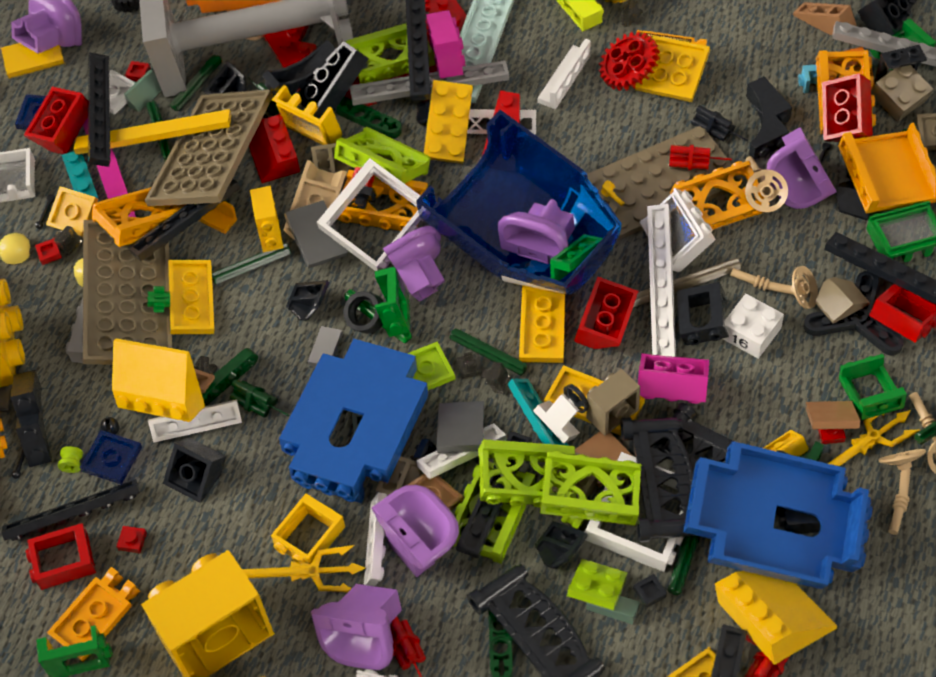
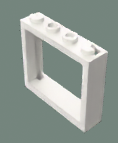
[317,158,431,271]
[585,452,684,572]

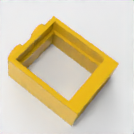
[250,186,284,252]
[271,494,345,564]

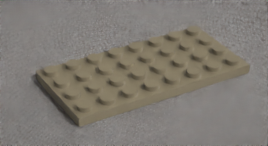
[145,90,273,206]
[565,126,745,247]
[83,220,172,365]

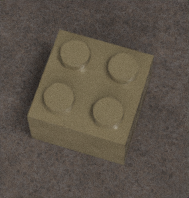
[871,65,934,122]
[587,369,640,436]

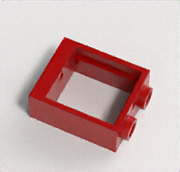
[869,284,936,343]
[25,523,96,590]

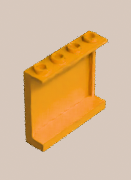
[838,123,936,214]

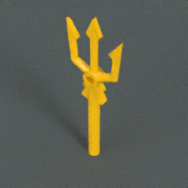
[827,410,920,466]
[242,545,366,592]

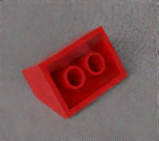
[822,73,873,142]
[24,87,88,154]
[249,114,300,183]
[574,276,639,349]

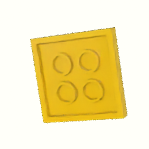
[635,35,710,102]

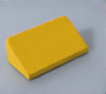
[763,430,809,457]

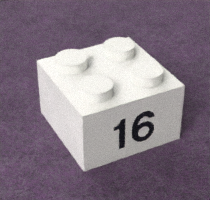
[722,294,784,359]

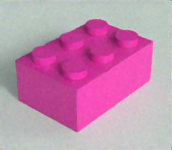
[426,10,466,79]
[638,354,709,404]

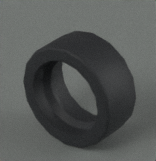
[344,291,384,334]

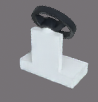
[533,384,589,443]

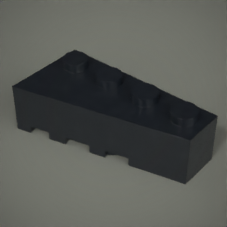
[291,41,369,119]

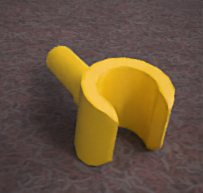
[601,180,625,207]

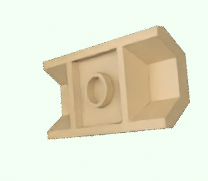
[284,160,347,240]

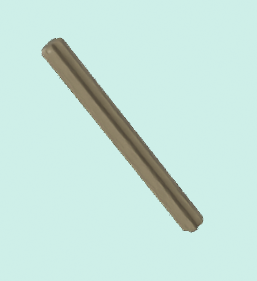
[633,258,741,307]

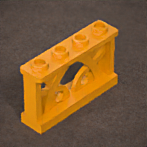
[816,50,876,134]
[670,161,770,238]
[337,170,429,231]
[92,187,184,247]

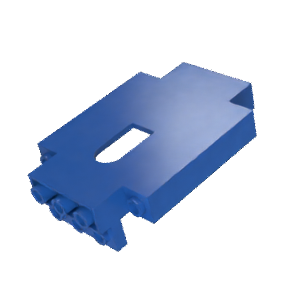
[279,339,428,503]
[683,441,872,589]

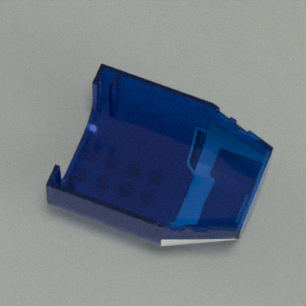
[416,110,622,295]

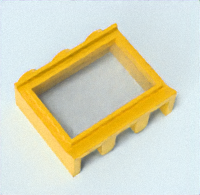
[272,85,343,145]

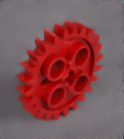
[599,31,660,91]

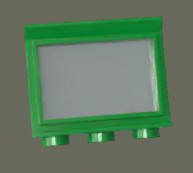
[866,201,936,262]

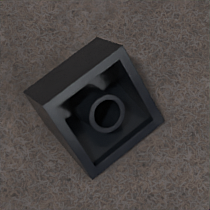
[163,438,227,503]

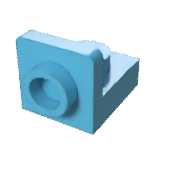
[798,64,817,93]

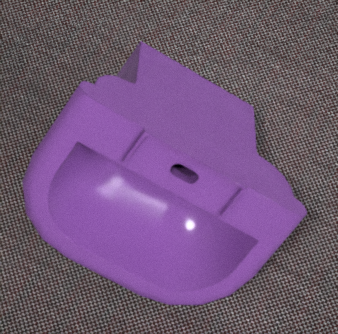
[11,0,82,54]
[766,127,837,209]
[498,199,575,264]
[383,226,445,301]
[371,485,459,577]
[311,584,402,670]

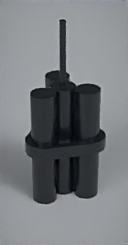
[691,105,748,142]

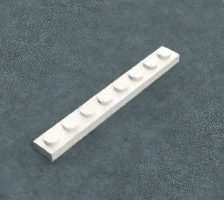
[647,204,676,357]

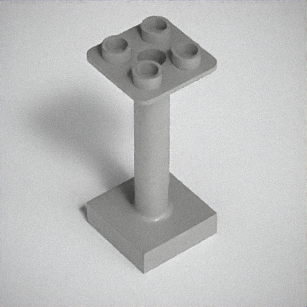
[140,0,353,98]

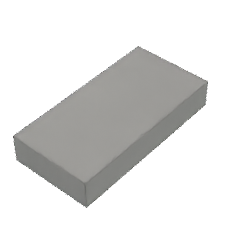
[308,326,343,367]

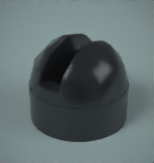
[101,417,120,436]

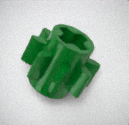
[147,286,170,313]

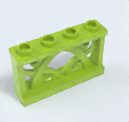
[345,23,435,84]
[334,127,431,184]
[478,439,577,507]
[540,451,641,526]
[452,462,536,564]

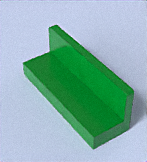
[550,234,604,283]

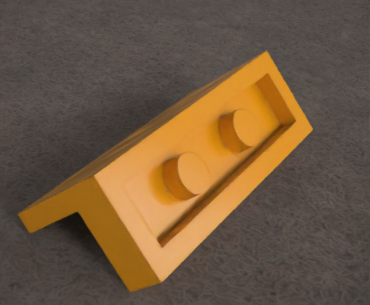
[183,201,237,234]

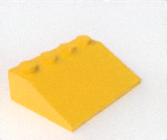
[112,338,205,422]
[715,571,837,665]

